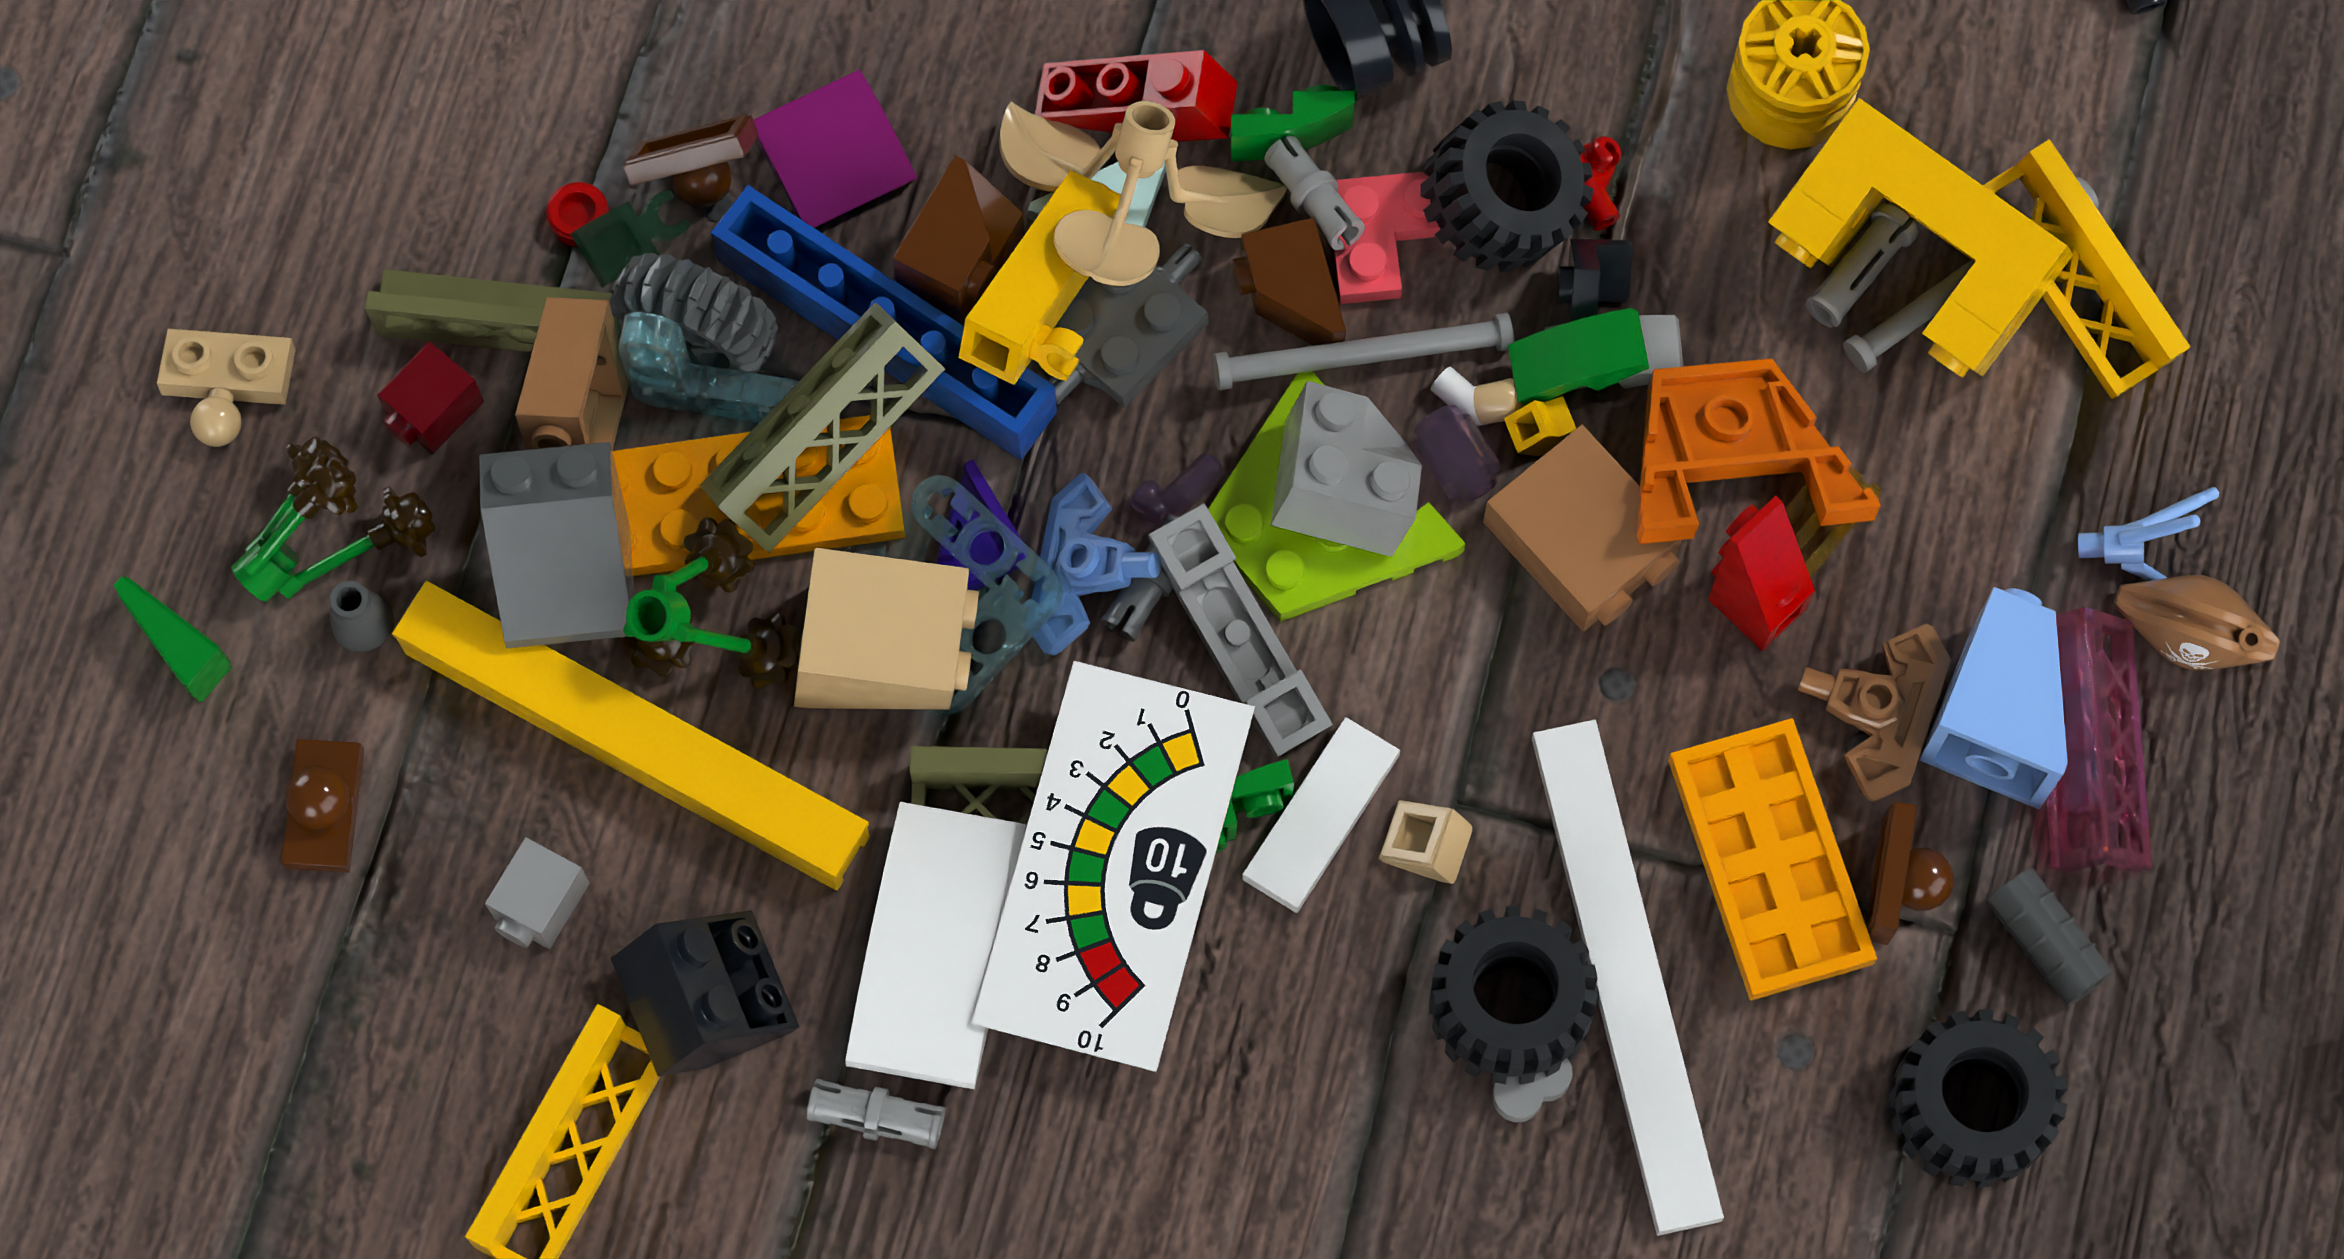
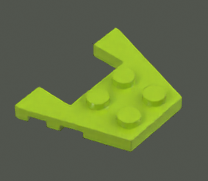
[1208,371,1466,622]

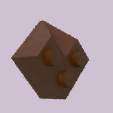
[892,155,1025,326]

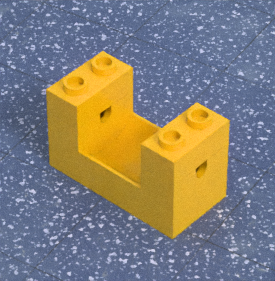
[1768,98,2073,378]

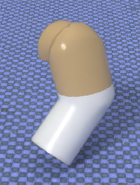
[1430,367,1525,426]

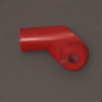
[1579,136,1621,231]

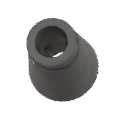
[330,581,394,652]

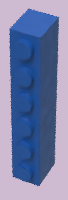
[711,185,1057,461]

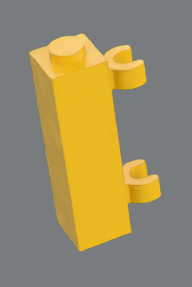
[958,170,1121,385]

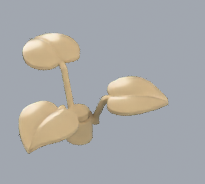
[999,101,1287,286]

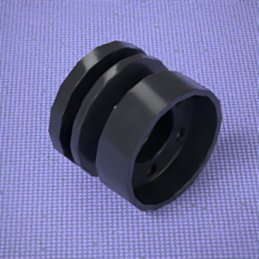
[1302,0,1452,101]

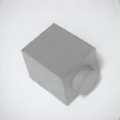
[485,837,590,950]

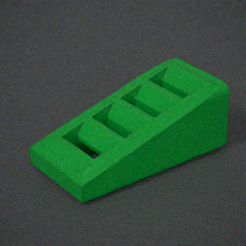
[113,576,232,703]

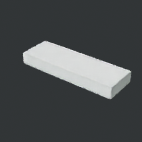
[1242,717,1400,913]

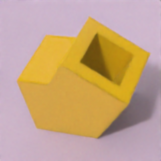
[1504,396,1576,456]

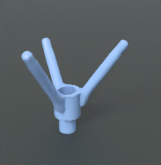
[2078,487,2219,581]

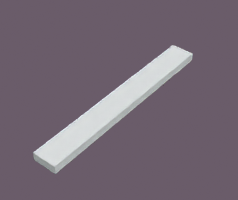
[1532,719,1724,1236]

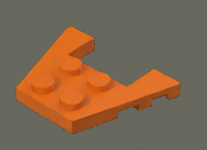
[1636,358,1881,544]

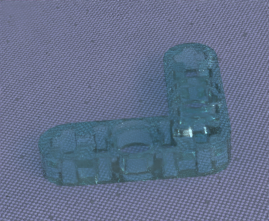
[618,312,799,423]
[911,475,1063,714]

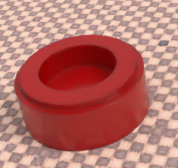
[546,182,611,247]

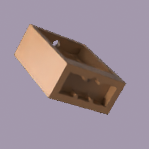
[515,297,629,450]

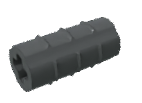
[1986,867,2113,1007]

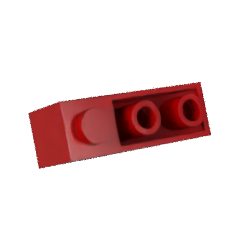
[1035,50,1238,142]
[1708,495,1815,652]

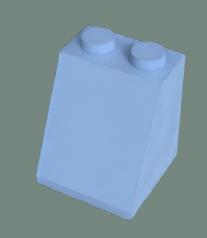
[1918,587,2067,810]

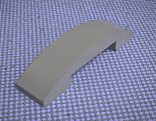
[1148,503,1333,758]

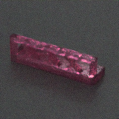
[2046,607,2152,873]

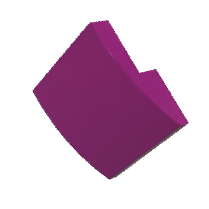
[753,69,917,228]

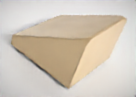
[1379,800,1472,884]

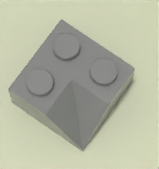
[1271,381,1422,557]

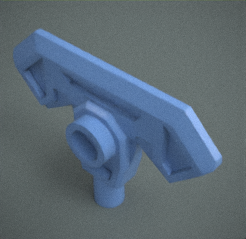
[1026,473,1161,656]

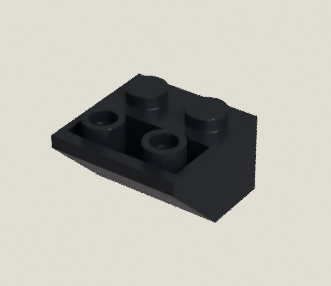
[611,910,800,1077]

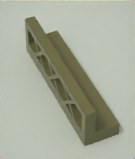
[365,269,627,360]
[700,302,945,553]
[910,746,1049,824]

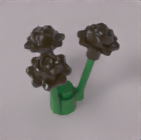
[231,437,436,602]
[623,517,800,689]

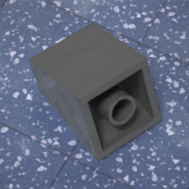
[479,442,633,649]

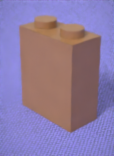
[1483,425,1682,632]

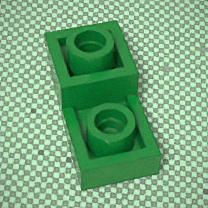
[1230,85,1355,162]
[1507,308,1650,405]
[1216,759,1294,853]

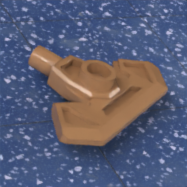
[1797,624,1951,802]

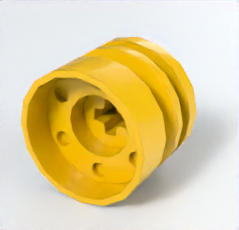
[1727,0,1870,150]

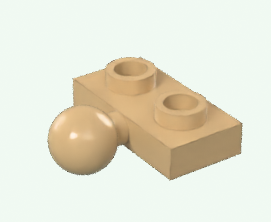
[157,329,296,447]

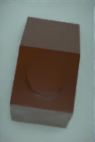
[1232,217,1346,346]

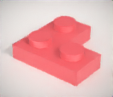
[1332,172,1440,305]

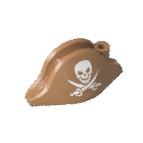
[2113,575,2281,671]

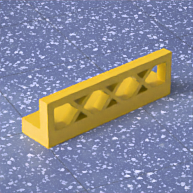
[1983,139,2191,400]
[465,1004,661,1259]

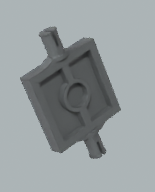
[1047,242,1210,408]

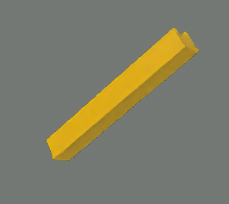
[392,581,870,891]

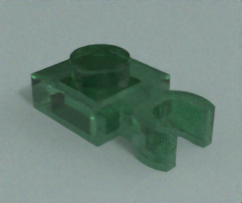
[571,191,691,288]

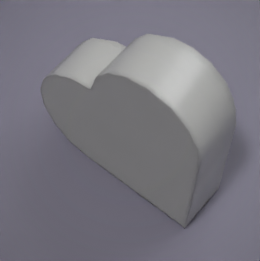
[1493,1058,1573,1122]

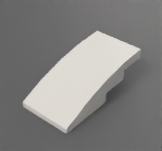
[845,802,1027,1089]

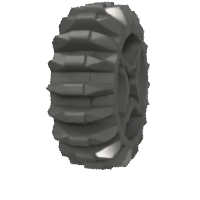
[609,253,779,380]

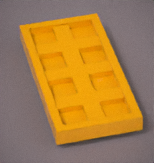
[1668,718,1877,1001]

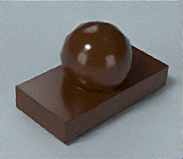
[623,114,759,207]
[281,739,364,873]
[1865,801,1954,945]

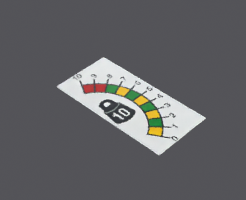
[971,661,1255,1072]

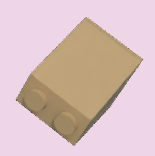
[794,548,979,710]

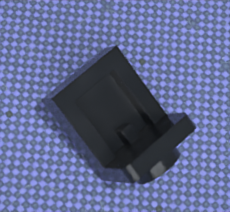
[1557,239,1633,322]

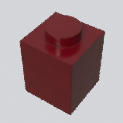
[377,341,484,455]

